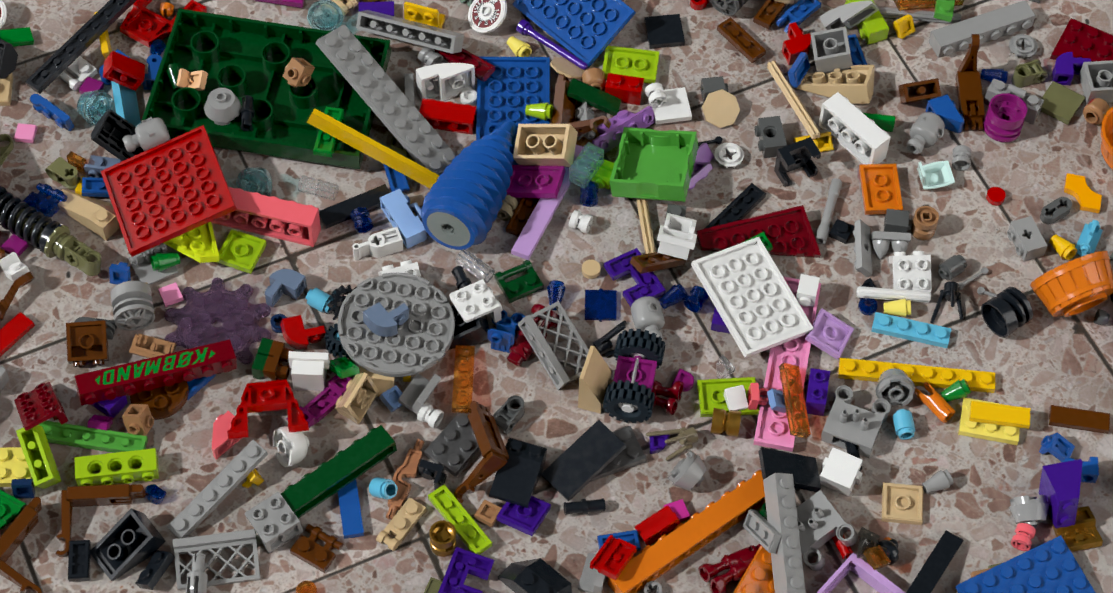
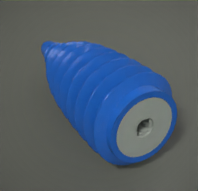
[421,120,516,250]

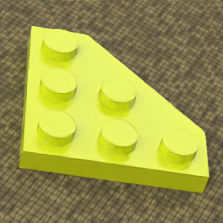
[164,222,219,263]

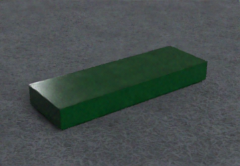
[567,78,621,116]

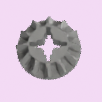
[1009,34,1038,59]

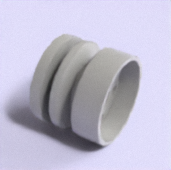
[110,281,155,330]

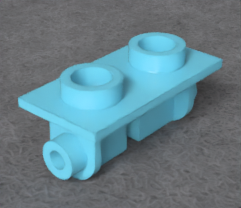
[1075,220,1103,256]

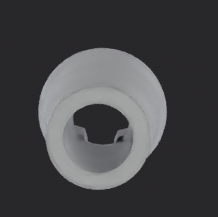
[922,470,954,494]

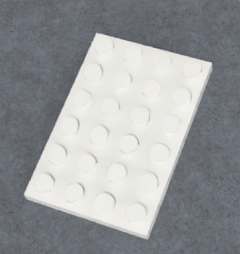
[691,237,814,358]

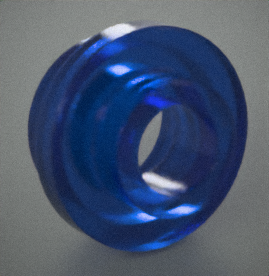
[858,298,878,316]

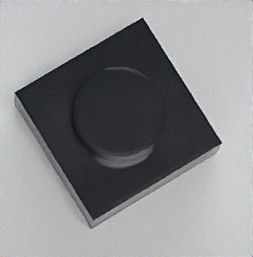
[829,219,854,244]

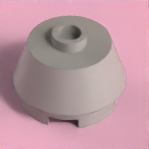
[204,88,241,125]
[875,368,915,408]
[668,450,707,491]
[1009,495,1050,526]

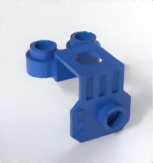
[487,310,525,353]

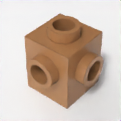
[282,57,315,87]
[122,404,154,436]

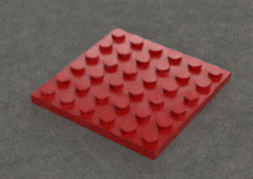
[101,125,237,257]

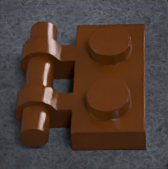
[290,524,343,573]

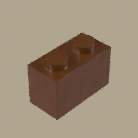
[898,78,941,104]

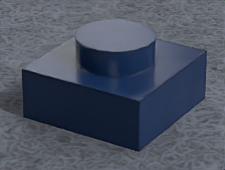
[11,479,35,498]

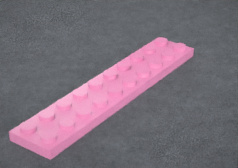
[753,277,821,452]

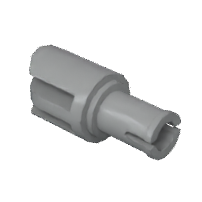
[186,553,208,593]

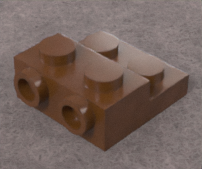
[66,320,109,367]

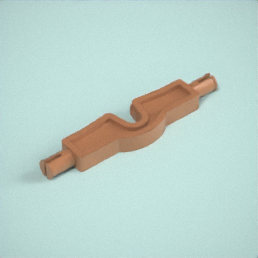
[386,439,425,520]

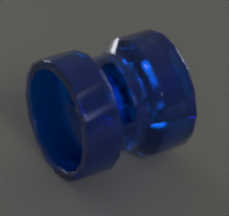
[580,181,599,207]
[350,207,374,233]
[683,286,709,313]

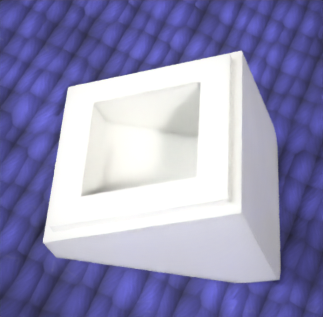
[724,385,748,411]

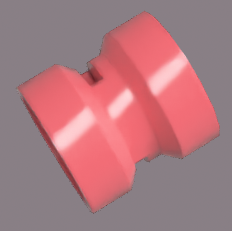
[1011,523,1036,551]

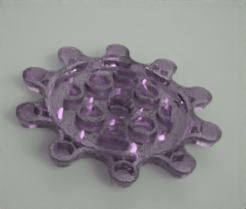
[164,278,271,374]

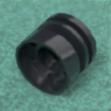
[981,287,1033,338]

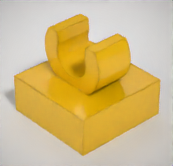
[892,14,915,39]
[242,468,264,489]

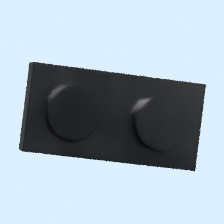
[135,550,175,590]

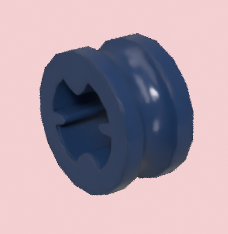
[270,314,287,333]

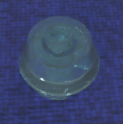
[307,0,343,31]
[77,90,114,125]
[236,167,272,196]

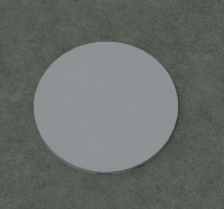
[338,273,455,377]

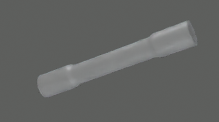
[815,178,842,244]

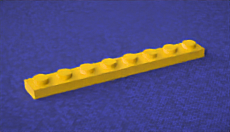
[838,358,995,393]

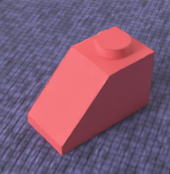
[212,410,242,460]

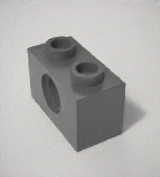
[754,116,787,158]

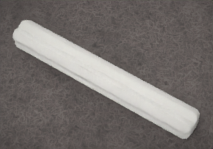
[856,286,931,303]

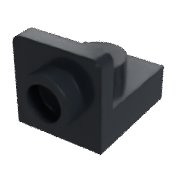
[419,459,447,490]

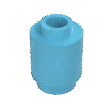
[306,287,332,313]
[892,409,916,440]
[369,477,398,499]

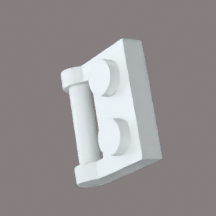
[58,56,98,91]

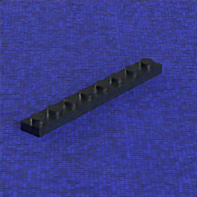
[25,0,137,94]

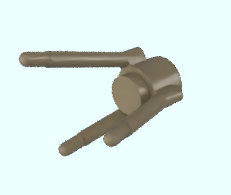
[646,427,698,461]

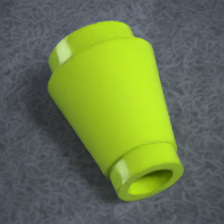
[525,102,553,121]

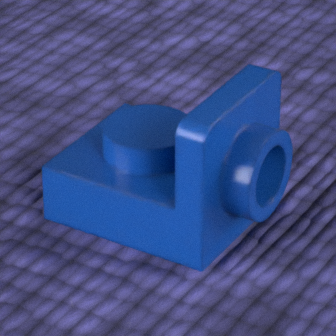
[1039,432,1075,462]

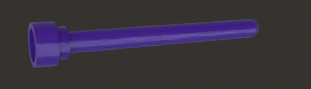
[516,19,588,70]

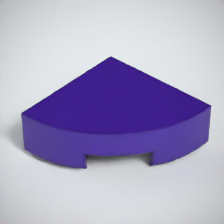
[649,435,669,454]

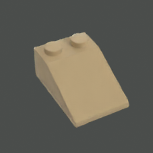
[578,346,613,414]
[335,372,379,424]

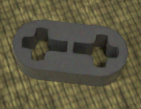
[1040,197,1072,224]

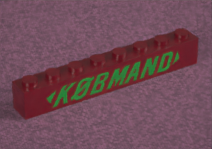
[74,339,237,406]

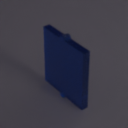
[585,288,617,322]

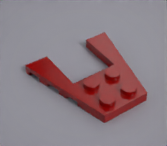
[120,0,207,47]
[227,379,309,439]

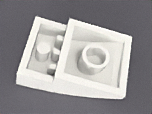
[416,63,475,101]

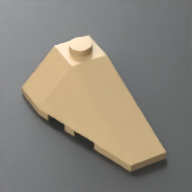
[50,189,120,241]

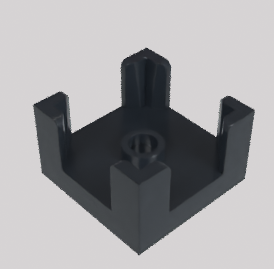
[774,137,821,187]

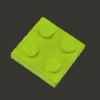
[216,229,267,274]

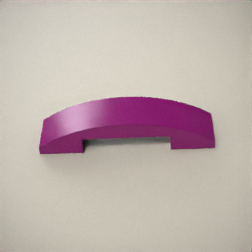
[287,375,352,428]

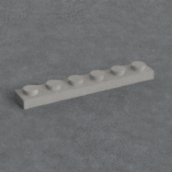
[167,440,268,539]

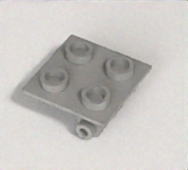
[128,243,178,285]

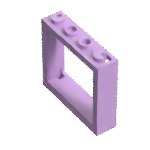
[817,553,905,593]

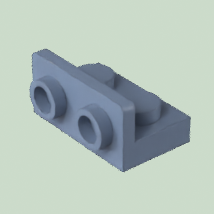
[84,155,122,178]

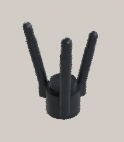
[930,281,963,323]
[593,321,626,357]

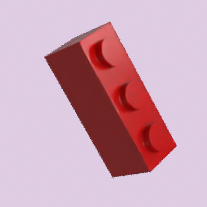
[419,99,477,135]

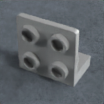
[245,492,303,553]

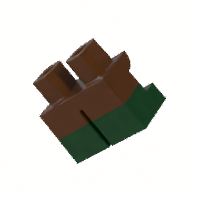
[251,337,293,381]

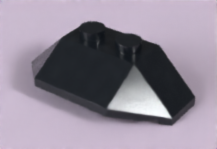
[498,558,572,593]

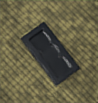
[68,540,91,582]

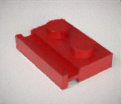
[590,534,637,580]

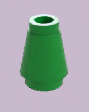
[151,253,180,272]
[940,379,971,402]

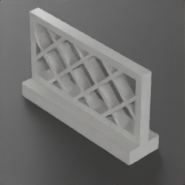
[518,301,589,390]
[172,529,261,591]

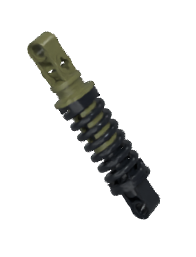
[0,186,101,276]

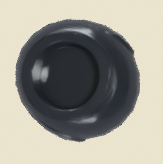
[873,537,899,565]

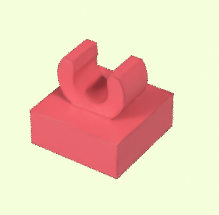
[747,383,768,410]

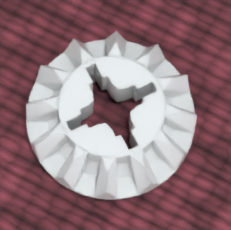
[714,143,744,169]

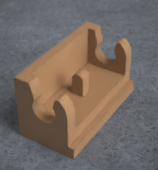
[129,333,177,358]

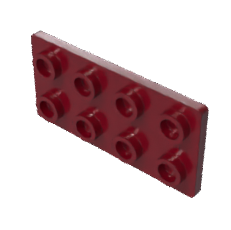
[14,382,68,431]

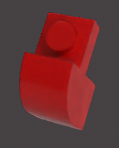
[782,22,811,65]
[280,315,326,350]

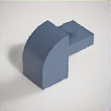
[265,269,307,307]
[363,302,409,337]

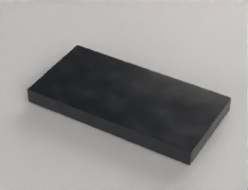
[541,420,626,502]

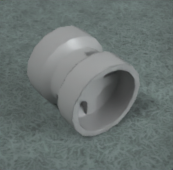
[418,47,443,66]
[952,145,971,171]

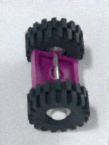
[603,329,666,423]

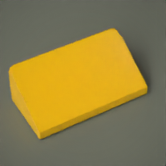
[793,132,834,152]

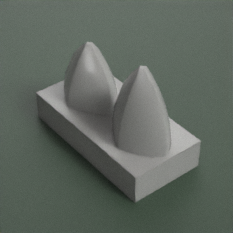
[871,231,911,259]

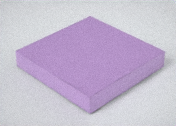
[805,309,854,360]

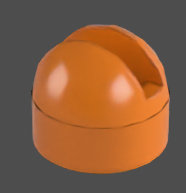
[159,2,174,17]

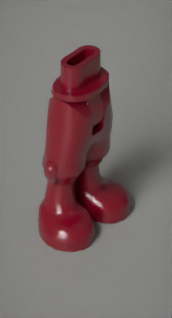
[507,304,563,366]
[652,380,684,415]
[698,544,761,593]

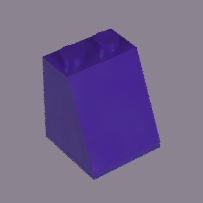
[1038,459,1083,528]

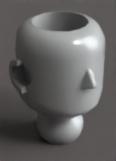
[907,112,945,154]
[122,117,170,152]
[630,296,665,338]

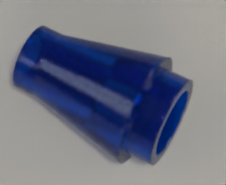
[980,69,1008,83]
[547,280,566,310]
[659,284,688,310]

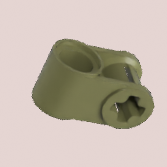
[1011,59,1049,88]
[45,157,80,190]

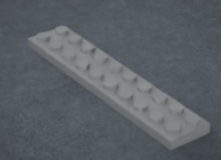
[315,24,457,175]

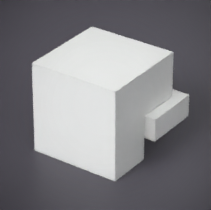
[657,213,697,260]
[288,351,330,391]
[820,447,863,496]

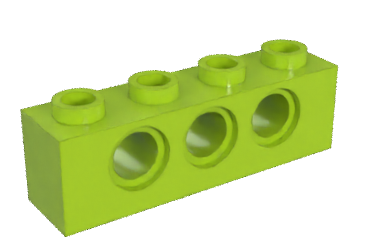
[74,448,159,486]

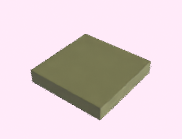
[1041,81,1085,125]

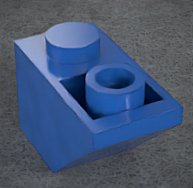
[925,94,964,133]

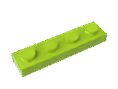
[428,484,492,555]

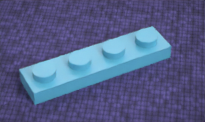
[871,312,951,348]

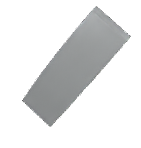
[819,0,879,30]

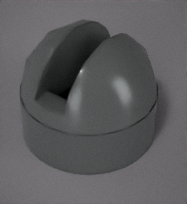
[1094,309,1110,325]

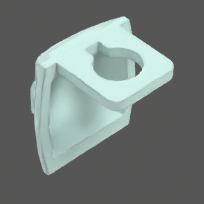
[917,161,955,190]

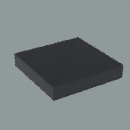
[644,14,685,49]

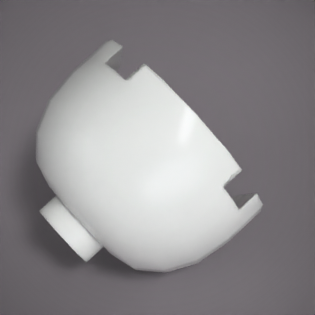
[272,426,309,467]

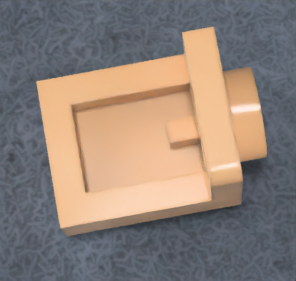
[176,69,208,91]

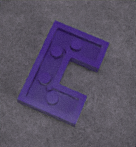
[604,248,666,307]
[438,547,495,593]

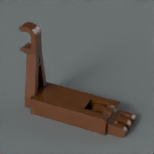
[955,34,985,131]
[552,74,611,137]
[454,401,509,504]
[56,484,146,557]
[0,497,42,593]

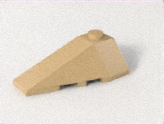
[797,65,875,104]

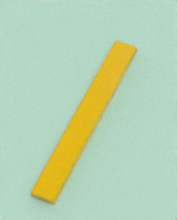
[307,108,440,189]

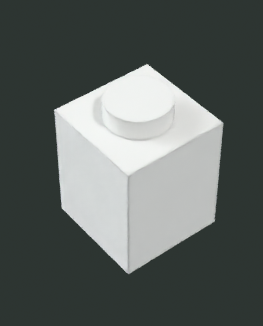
[796,274,820,307]

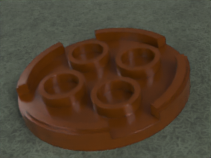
[130,381,189,420]

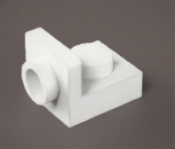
[0,252,30,282]

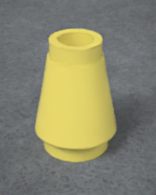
[507,36,532,57]
[884,298,911,317]

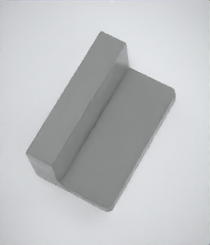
[398,374,441,414]
[578,553,607,593]

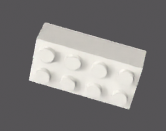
[818,92,891,164]

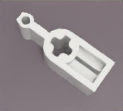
[352,227,403,260]

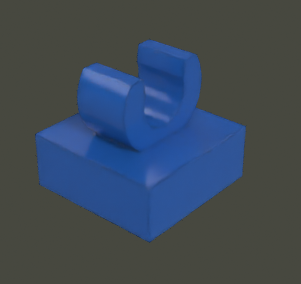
[109,262,131,285]

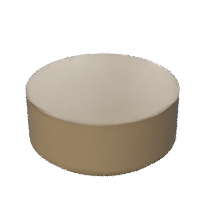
[582,260,601,279]

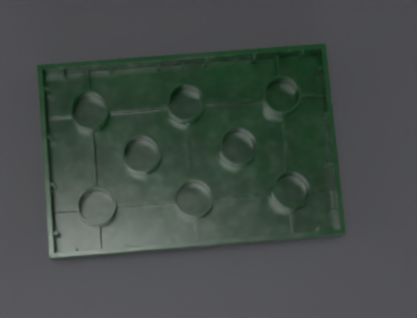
[141,8,391,169]

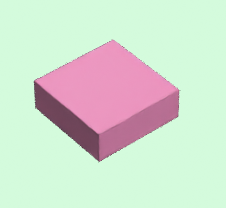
[14,123,37,143]
[158,282,184,307]

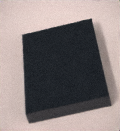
[758,447,821,492]

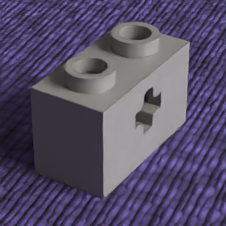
[1007,216,1048,262]

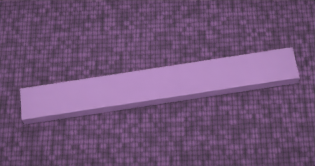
[511,145,588,260]

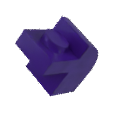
[1052,52,1091,86]

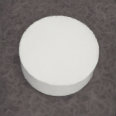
[460,88,477,106]

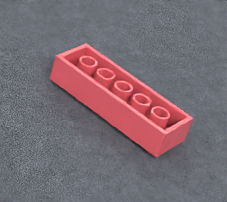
[211,187,321,247]

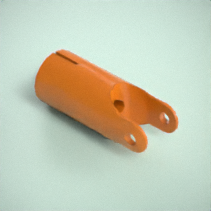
[914,382,956,423]

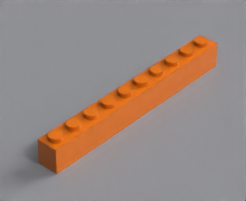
[608,470,765,593]

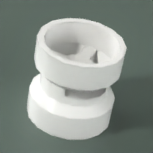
[645,83,667,108]
[569,210,593,234]
[417,402,444,429]

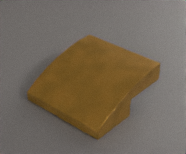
[1051,506,1103,552]

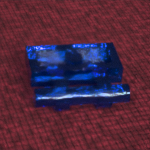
[22,183,68,217]

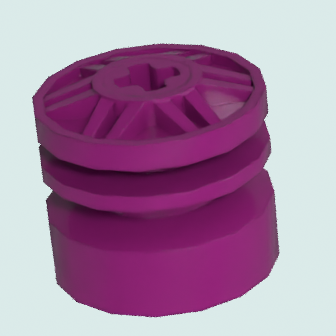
[983,93,1027,142]

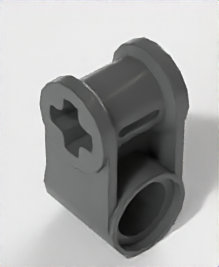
[493,395,525,434]

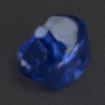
[149,39,166,55]
[145,484,166,505]

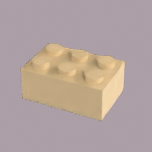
[513,124,578,167]

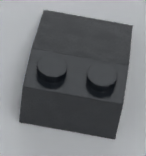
[448,305,490,350]
[489,438,547,508]
[91,509,166,581]

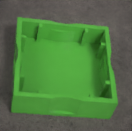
[610,127,698,202]

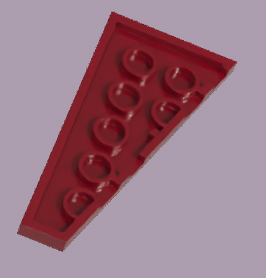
[1050,18,1113,62]
[696,205,821,258]

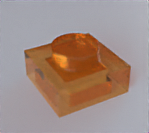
[66,151,87,175]
[863,545,891,570]

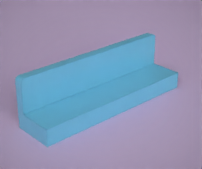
[111,81,141,127]

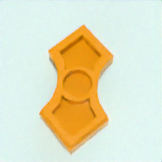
[1064,173,1102,213]

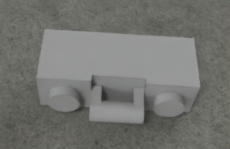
[984,79,1044,124]

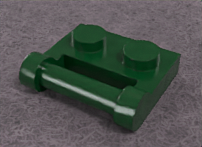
[494,260,543,303]

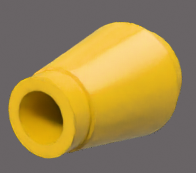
[1049,234,1077,261]

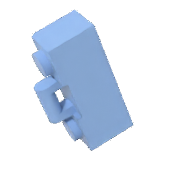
[380,189,427,249]

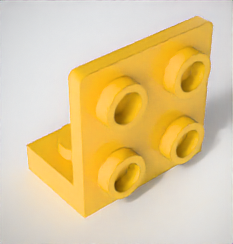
[404,2,445,28]

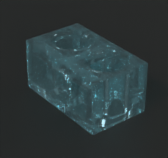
[569,142,604,189]

